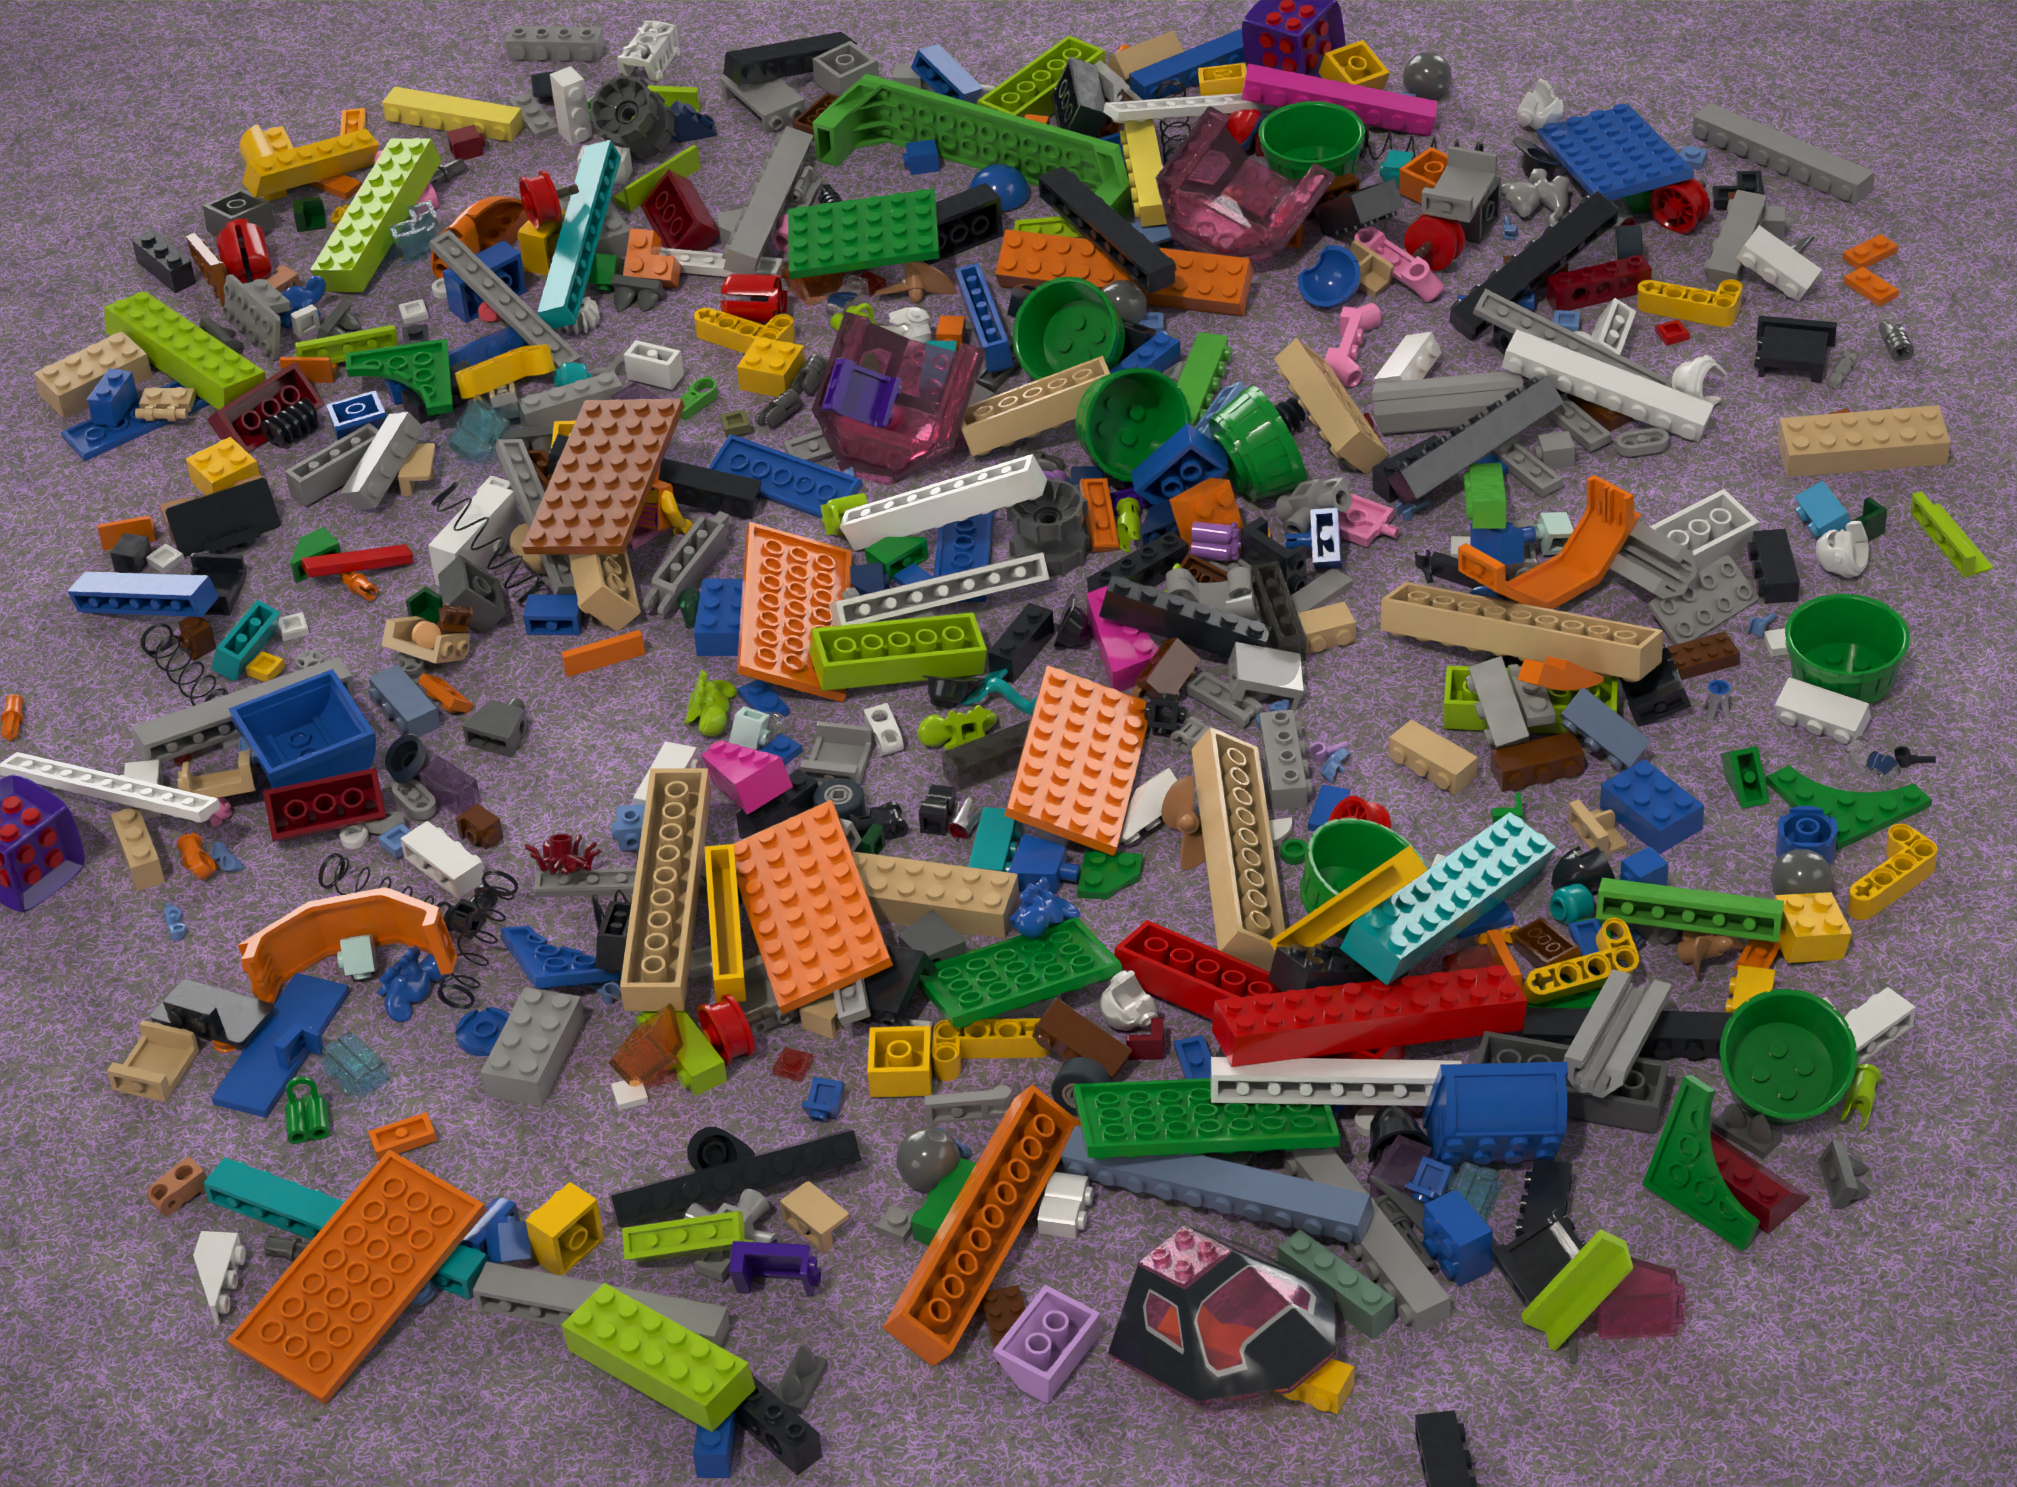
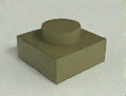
[719,409,751,438]

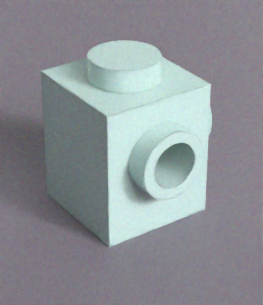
[1534,512,1573,555]
[729,706,770,750]
[337,934,378,979]

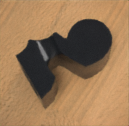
[919,784,956,836]

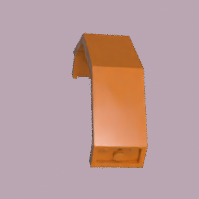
[1458,475,1642,609]
[238,887,458,1005]

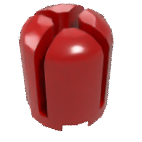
[216,219,272,284]
[720,274,787,325]

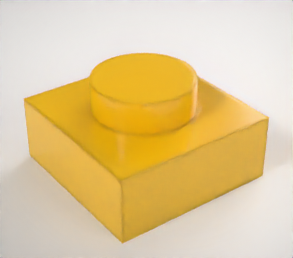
[245,651,285,682]

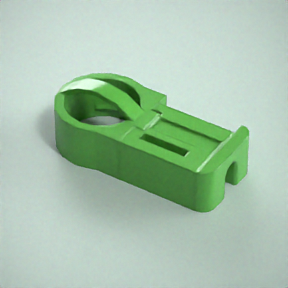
[678,377,719,420]

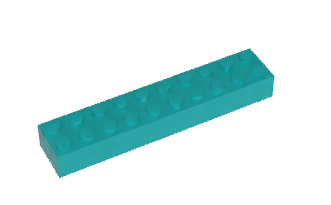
[1340,812,1556,985]

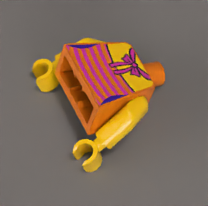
[637,468,693,535]

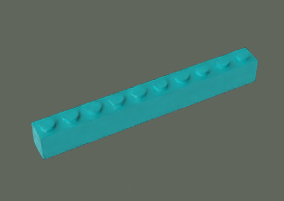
[537,140,622,329]
[203,1157,488,1300]

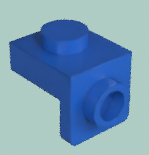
[274,1022,325,1070]
[802,1077,845,1122]
[1405,1156,1454,1204]

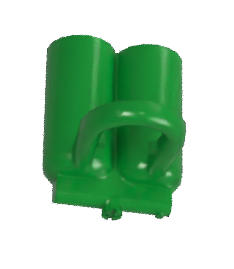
[285,1076,330,1145]

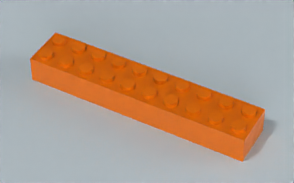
[995,229,1253,316]
[882,1084,1080,1366]

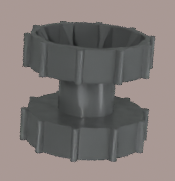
[588,73,676,162]
[1006,477,1090,577]

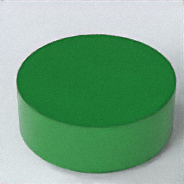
[1280,839,1308,865]

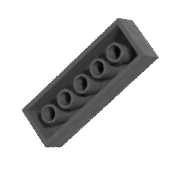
[1475,1031,1669,1133]

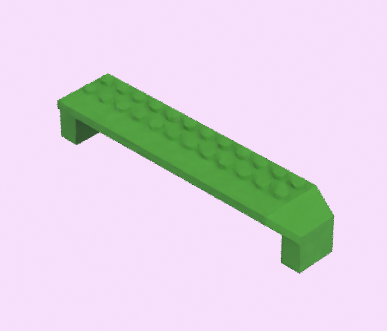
[813,73,1132,223]

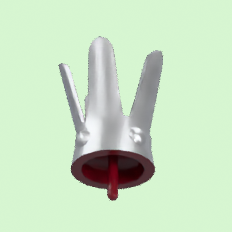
[1611,200,1636,227]
[947,798,983,839]

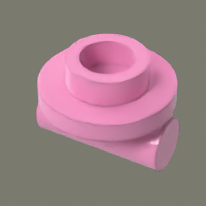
[209,797,232,826]

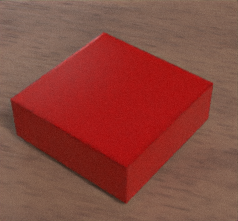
[1655,319,1690,346]

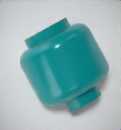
[554,362,592,387]
[1549,884,1594,925]

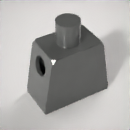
[462,697,528,758]
[898,910,966,963]

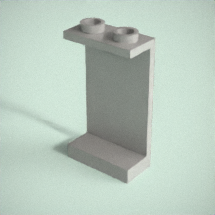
[720,76,806,134]
[1421,146,1497,223]

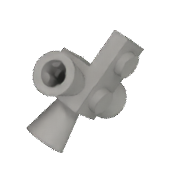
[1276,477,1352,534]
[684,1189,781,1282]

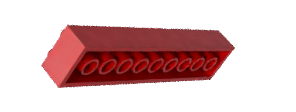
[1114,920,1406,1060]
[1212,965,1527,1067]

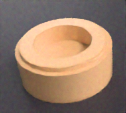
[412,621,441,649]

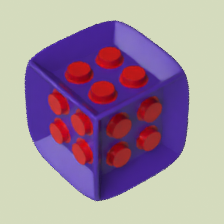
[1242,0,1346,78]
[0,774,85,912]

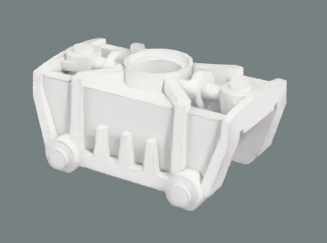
[617,21,681,82]

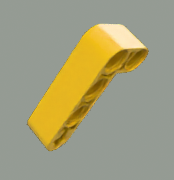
[1637,279,1743,327]
[694,308,795,354]
[455,344,556,399]
[1847,824,1938,920]
[1522,917,1639,1004]
[932,1018,1052,1081]

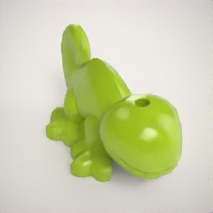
[683,670,738,737]
[917,705,998,758]

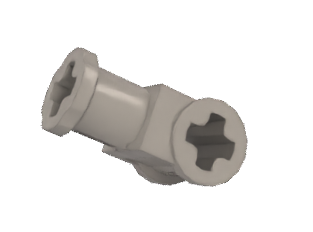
[1170,717,1210,754]

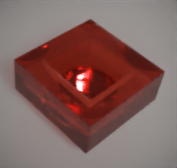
[851,271,886,298]
[772,1047,813,1082]

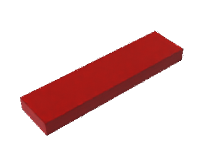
[302,544,413,578]

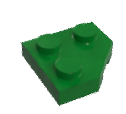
[1077,850,1143,900]

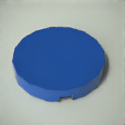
[456,1007,510,1056]

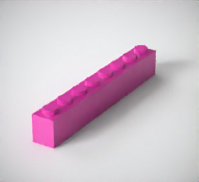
[1241,64,1437,136]

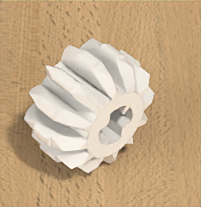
[561,297,600,335]

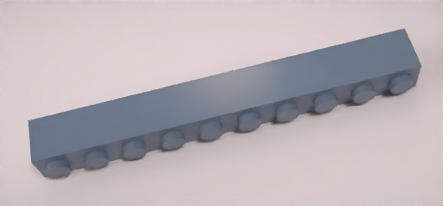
[1061,1126,1374,1244]

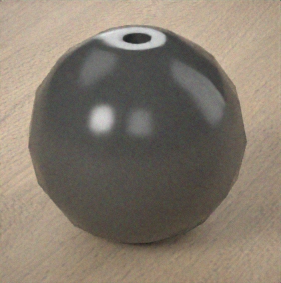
[1403,52,1452,100]
[1102,280,1148,323]
[1770,849,1833,895]
[896,1127,960,1192]

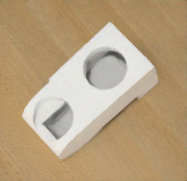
[864,703,904,757]

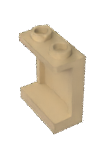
[381,616,470,664]
[177,750,256,798]
[107,1020,199,1102]

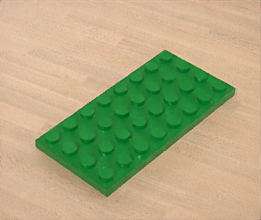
[1073,1078,1340,1160]

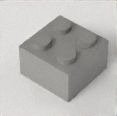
[812,41,879,96]

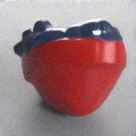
[1226,108,1267,151]

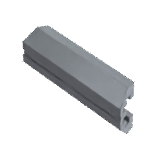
[1095,60,1142,102]
[1372,371,1524,435]
[1609,521,1697,599]
[1563,969,1672,1098]

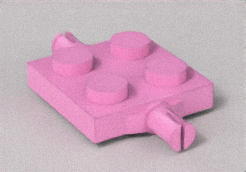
[1339,493,1400,547]

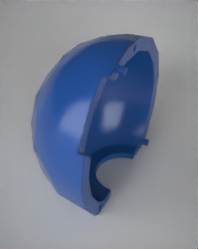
[968,164,1030,211]
[1297,245,1361,308]

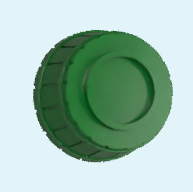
[1259,101,1365,191]
[1013,277,1125,380]
[1075,368,1191,482]
[1209,385,1307,502]
[1785,593,1910,705]
[1300,818,1428,940]
[1720,989,1858,1125]

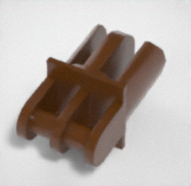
[437,604,473,635]

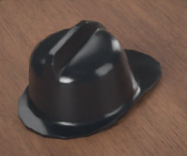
[1513,137,1563,180]
[1053,593,1091,647]
[922,676,985,708]
[385,734,430,784]
[687,1127,755,1170]

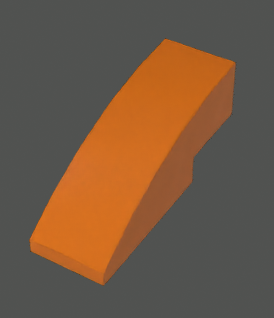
[1517,656,1604,691]

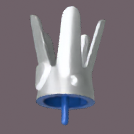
[1703,680,1732,719]

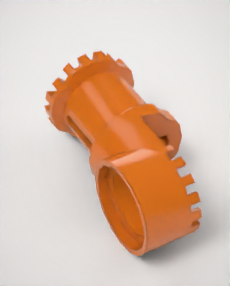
[177,832,217,880]

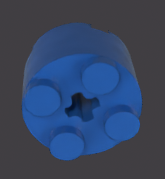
[1775,806,1838,865]

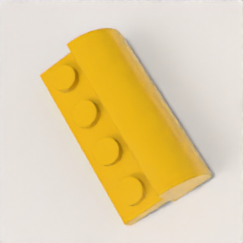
[239,125,294,201]

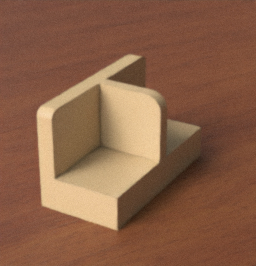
[1350,240,1394,298]
[398,443,436,496]
[1568,799,1627,855]
[780,1181,849,1254]

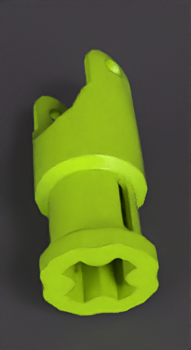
[1116,497,1141,553]
[1840,1064,1882,1131]

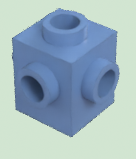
[611,804,645,851]

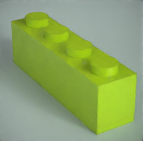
[635,1010,727,1096]

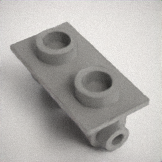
[785,166,822,208]

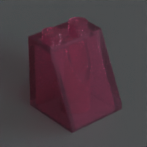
[1594,1257,1685,1340]

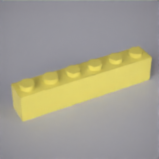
[382,87,524,142]
[1120,119,1170,227]

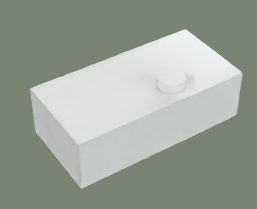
[428,483,520,586]
[1650,489,1759,572]

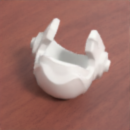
[1516,78,1564,130]
[879,307,931,357]
[1672,355,1727,405]
[1816,521,1869,578]
[1099,970,1158,1031]

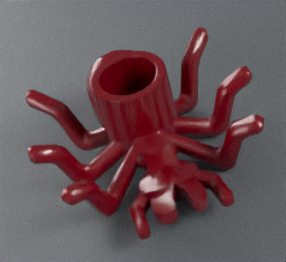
[525,834,601,875]

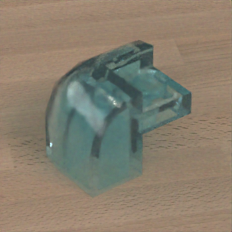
[389,200,439,261]
[447,394,511,459]

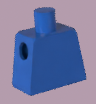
[1008,834,1081,894]

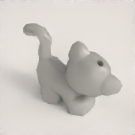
[1501,169,1570,226]

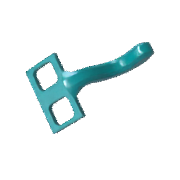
[961,669,1038,715]

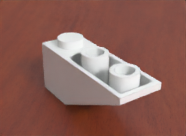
[1118,768,1177,846]
[193,1231,246,1325]

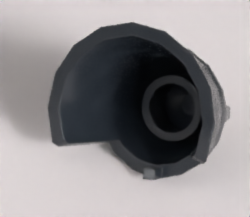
[1551,846,1615,893]
[1368,1105,1432,1163]

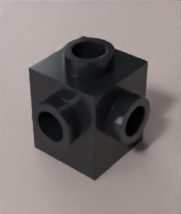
[1144,692,1186,734]

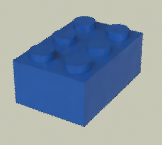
[442,240,527,323]
[1131,423,1229,506]
[694,578,743,656]
[1600,759,1704,855]

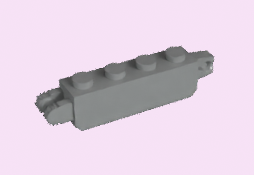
[642,511,729,617]

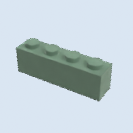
[1278,1229,1395,1340]

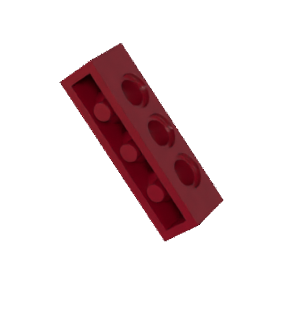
[1546,254,1652,311]

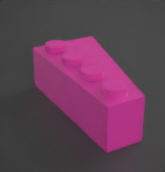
[1087,586,1159,692]
[701,740,793,815]

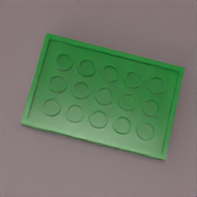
[788,188,940,279]
[917,917,1122,1028]

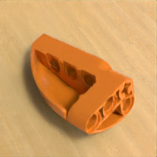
[431,196,529,279]

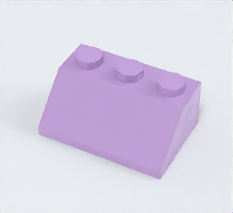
[993,1285,1101,1404]

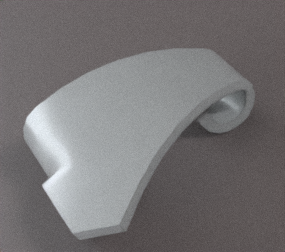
[1166,567,1262,622]

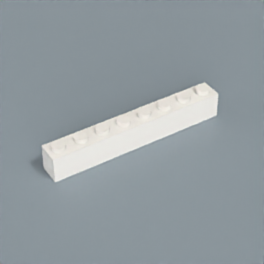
[1501,330,1714,442]
[840,454,1047,551]
[829,553,1049,626]
[1210,1057,1462,1106]

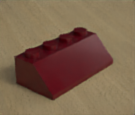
[640,169,720,251]
[207,362,324,453]
[263,768,386,842]
[1710,1130,1810,1234]

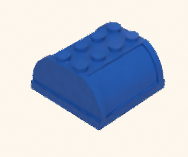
[228,669,376,789]
[1422,1062,1568,1165]

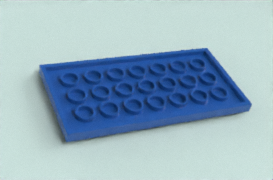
[1536,104,1694,201]

